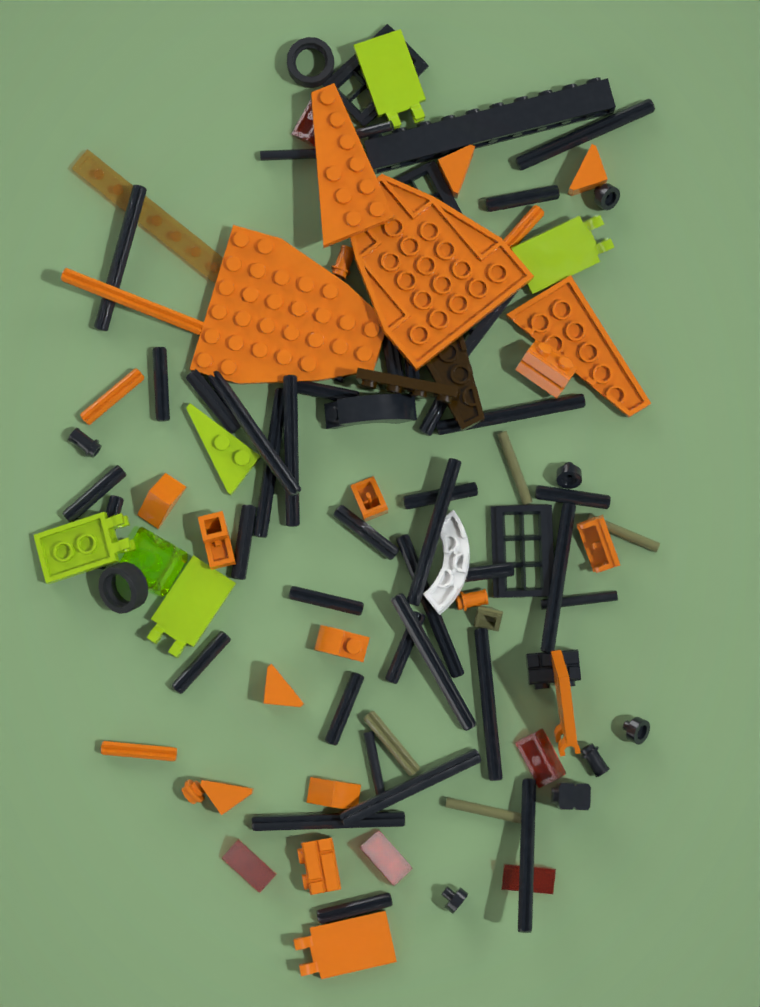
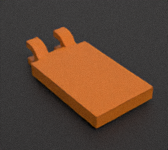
[551,650,580,757]
[293,910,397,979]

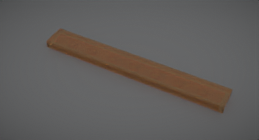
[72,149,223,284]

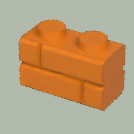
[515,340,578,398]
[297,837,341,895]

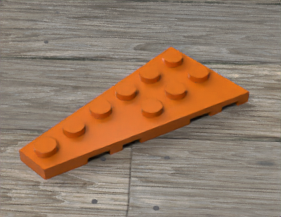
[311,83,394,248]
[506,275,651,418]

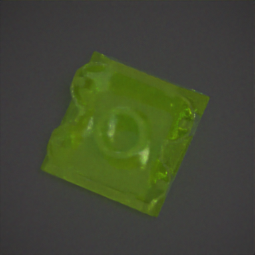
[119,527,188,597]

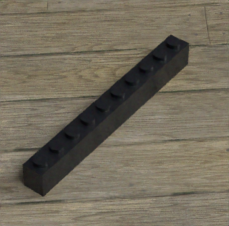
[364,77,616,175]

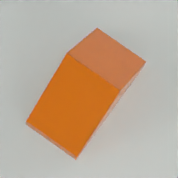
[568,144,608,196]
[437,145,475,199]
[137,473,187,529]
[350,476,388,522]
[264,664,305,707]
[306,777,361,809]
[200,780,254,815]

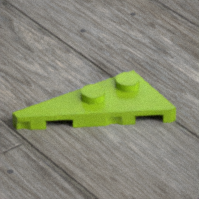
[186,403,261,496]

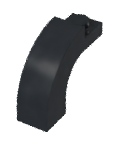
[324,394,417,429]

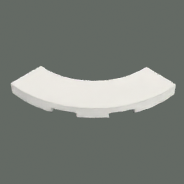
[423,510,470,615]

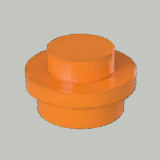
[182,779,205,804]

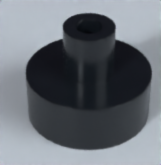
[594,183,620,211]
[556,462,582,489]
[623,717,650,745]
[441,887,469,914]

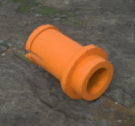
[331,245,354,279]
[455,589,489,611]

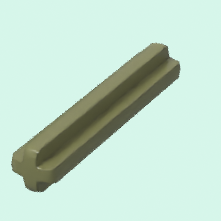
[364,711,420,776]

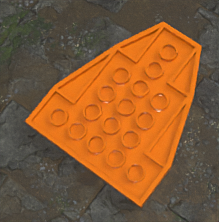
[350,174,534,371]
[190,225,385,385]

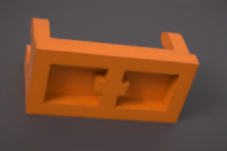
[576,514,620,573]

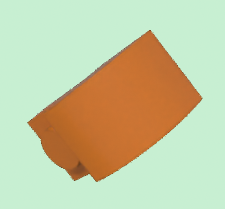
[198,511,236,570]
[314,625,370,663]

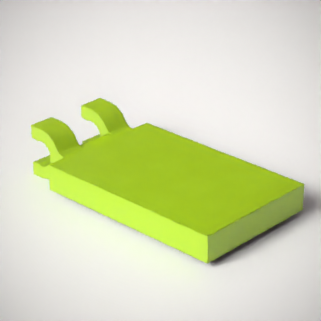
[353,29,426,132]
[510,215,615,294]
[34,512,137,584]
[147,555,236,658]

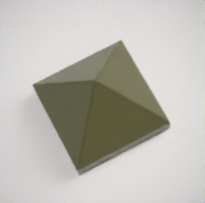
[474,606,503,632]

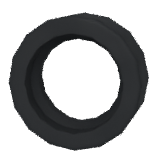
[287,37,334,88]
[98,562,148,614]

